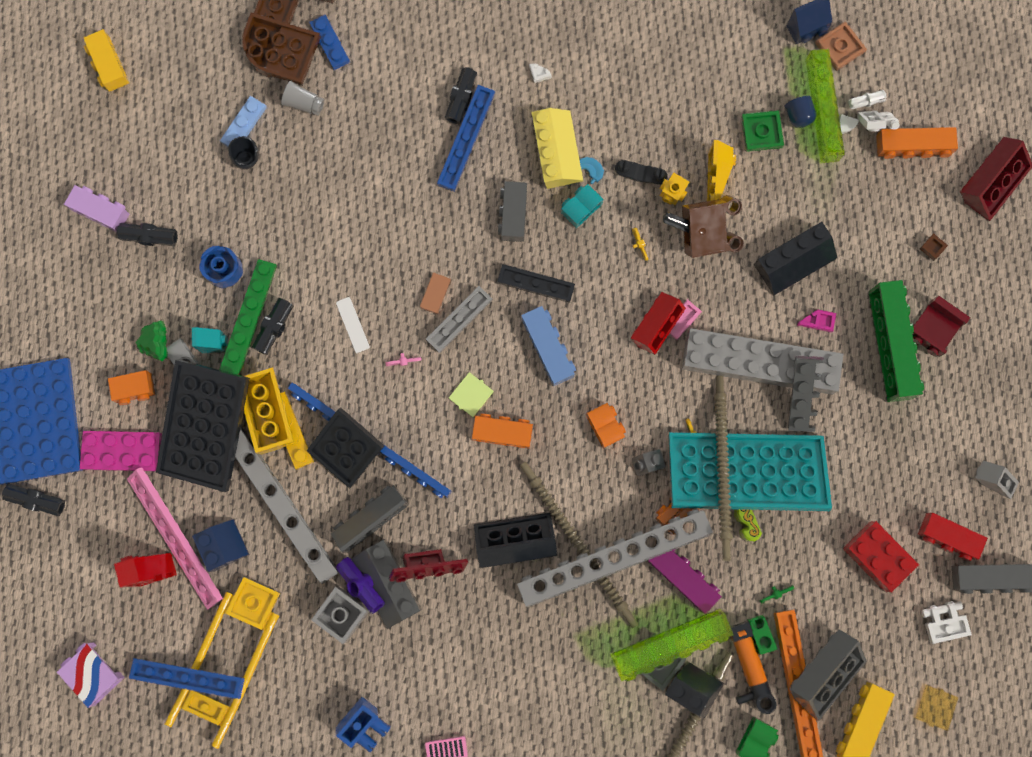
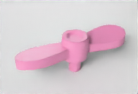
[385,353,421,366]

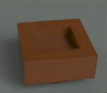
[919,233,948,261]

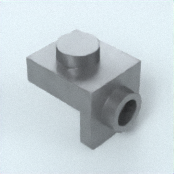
[632,449,666,476]

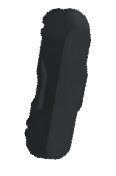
[615,160,668,185]

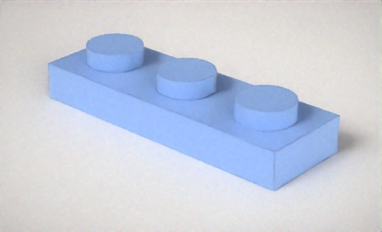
[220,96,267,147]

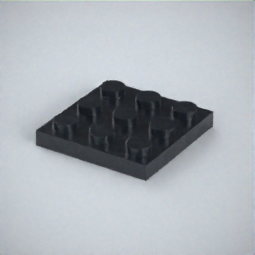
[306,408,385,489]

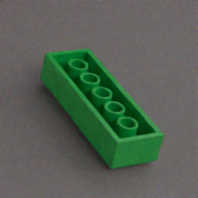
[868,280,924,402]

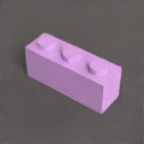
[64,185,130,232]

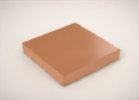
[815,21,867,71]

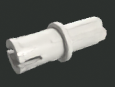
[848,90,887,109]

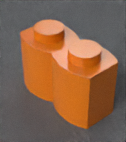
[585,403,626,449]

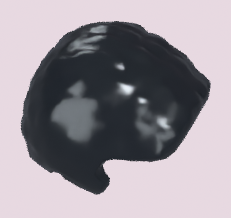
[228,136,259,170]

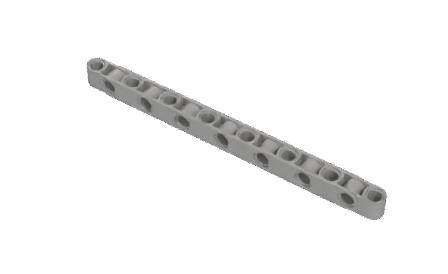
[167,338,339,584]

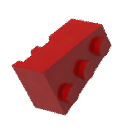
[114,553,177,588]

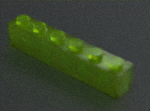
[806,49,845,163]
[610,609,733,682]

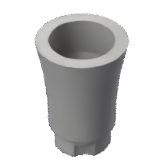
[281,81,325,116]

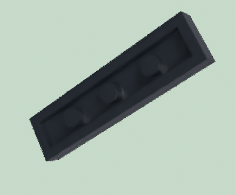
[497,264,575,303]

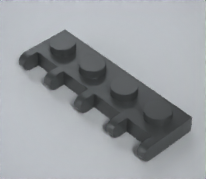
[788,356,824,432]

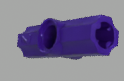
[336,557,385,614]

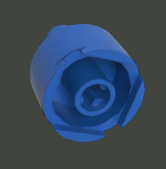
[199,246,243,288]

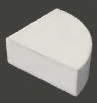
[529,64,552,83]
[835,115,859,134]

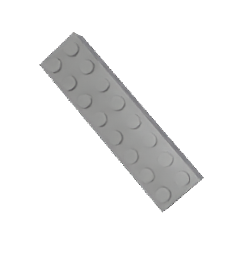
[681,328,843,395]

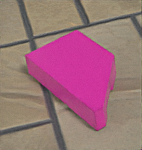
[797,310,836,333]

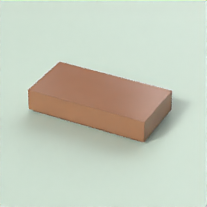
[420,272,451,315]

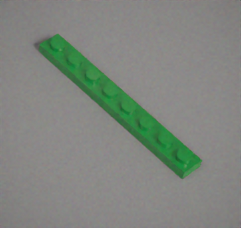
[219,259,277,375]

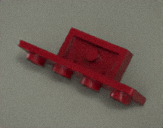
[389,549,468,582]

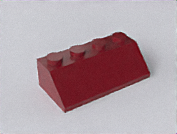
[960,137,1032,221]

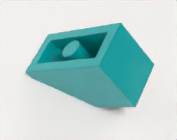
[192,327,228,354]

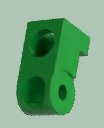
[747,615,777,655]

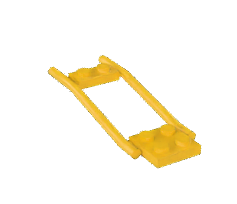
[164,577,280,749]

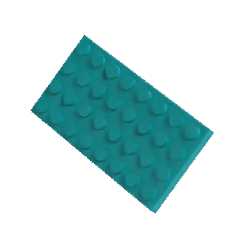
[668,432,832,511]

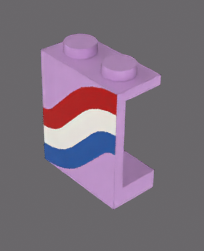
[57,643,125,708]

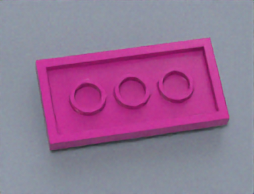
[80,431,162,471]

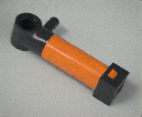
[727,621,777,714]

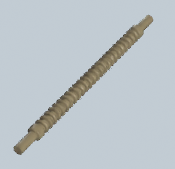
[714,376,732,561]
[520,462,639,628]
[667,652,734,757]

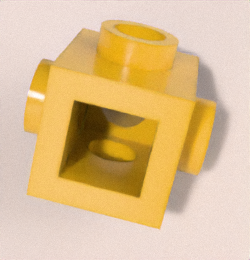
[659,172,689,205]

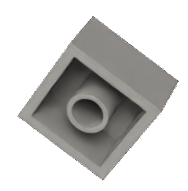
[311,587,369,644]

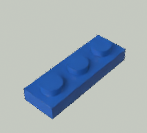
[309,14,350,70]

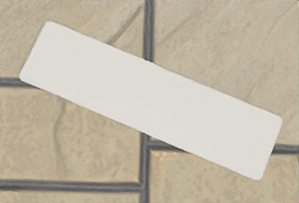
[336,297,370,353]

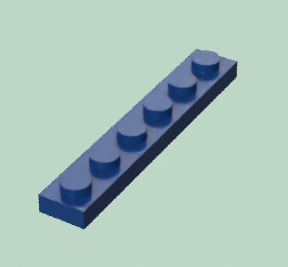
[437,85,495,192]
[129,658,245,699]

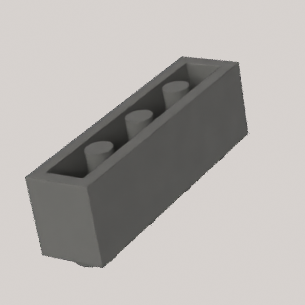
[951,564,1032,594]

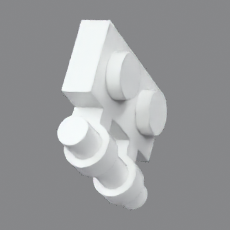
[857,111,900,132]
[921,601,971,644]

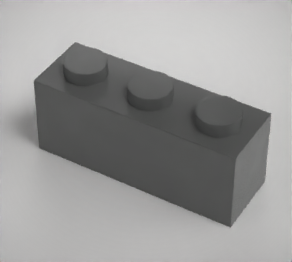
[498,181,527,242]

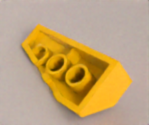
[707,140,736,201]

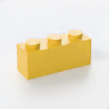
[83,29,129,92]

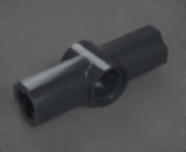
[445,67,477,125]
[117,223,178,246]
[252,298,294,355]
[2,484,65,516]

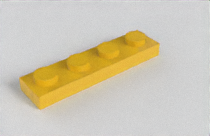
[280,391,314,470]

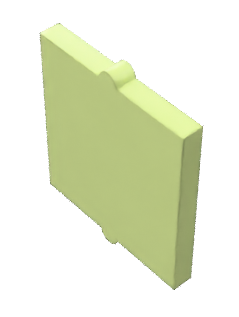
[449,372,494,417]

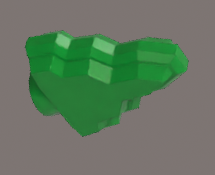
[135,320,168,361]

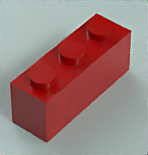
[631,292,686,355]
[917,512,988,562]

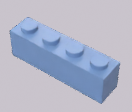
[521,306,576,387]

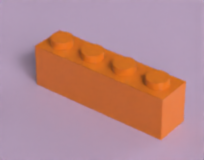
[876,127,958,159]

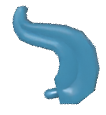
[580,157,604,184]

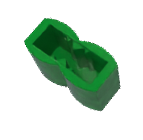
[735,716,779,757]

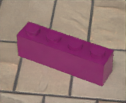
[647,549,722,614]

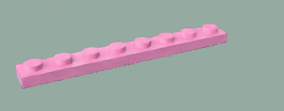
[127,467,223,610]

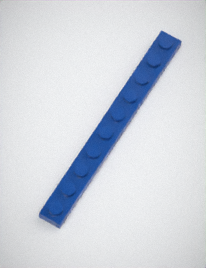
[288,382,452,498]

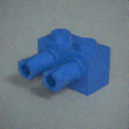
[336,697,391,753]

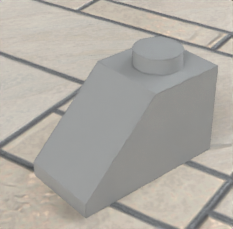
[975,461,1019,499]

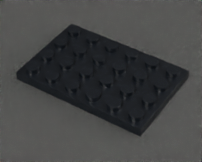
[156,360,250,492]

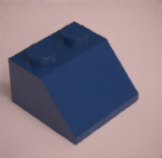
[786,0,833,44]
[192,519,250,572]

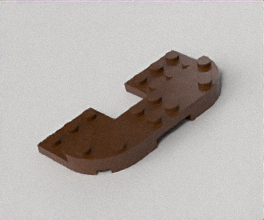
[242,0,334,86]

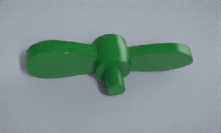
[760,585,795,604]

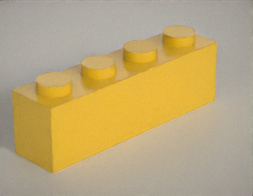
[836,682,895,757]

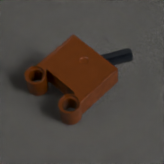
[663,195,744,258]

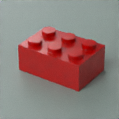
[842,521,919,593]

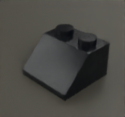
[665,662,724,719]

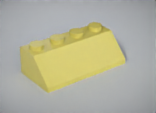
[532,108,583,189]

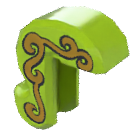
[734,509,762,542]

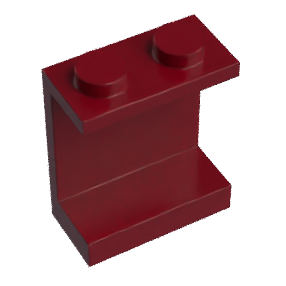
[912,295,971,357]

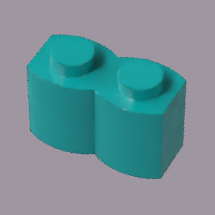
[561,184,604,228]

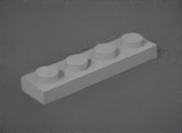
[426,286,493,353]

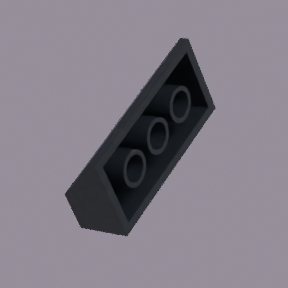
[754,222,838,296]
[474,512,558,568]

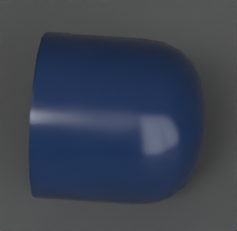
[784,96,816,128]

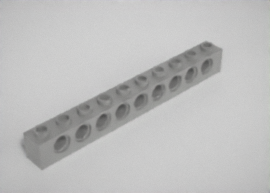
[517,509,713,607]

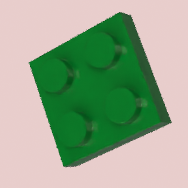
[741,111,784,152]

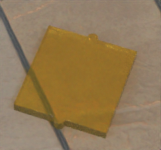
[915,685,958,731]

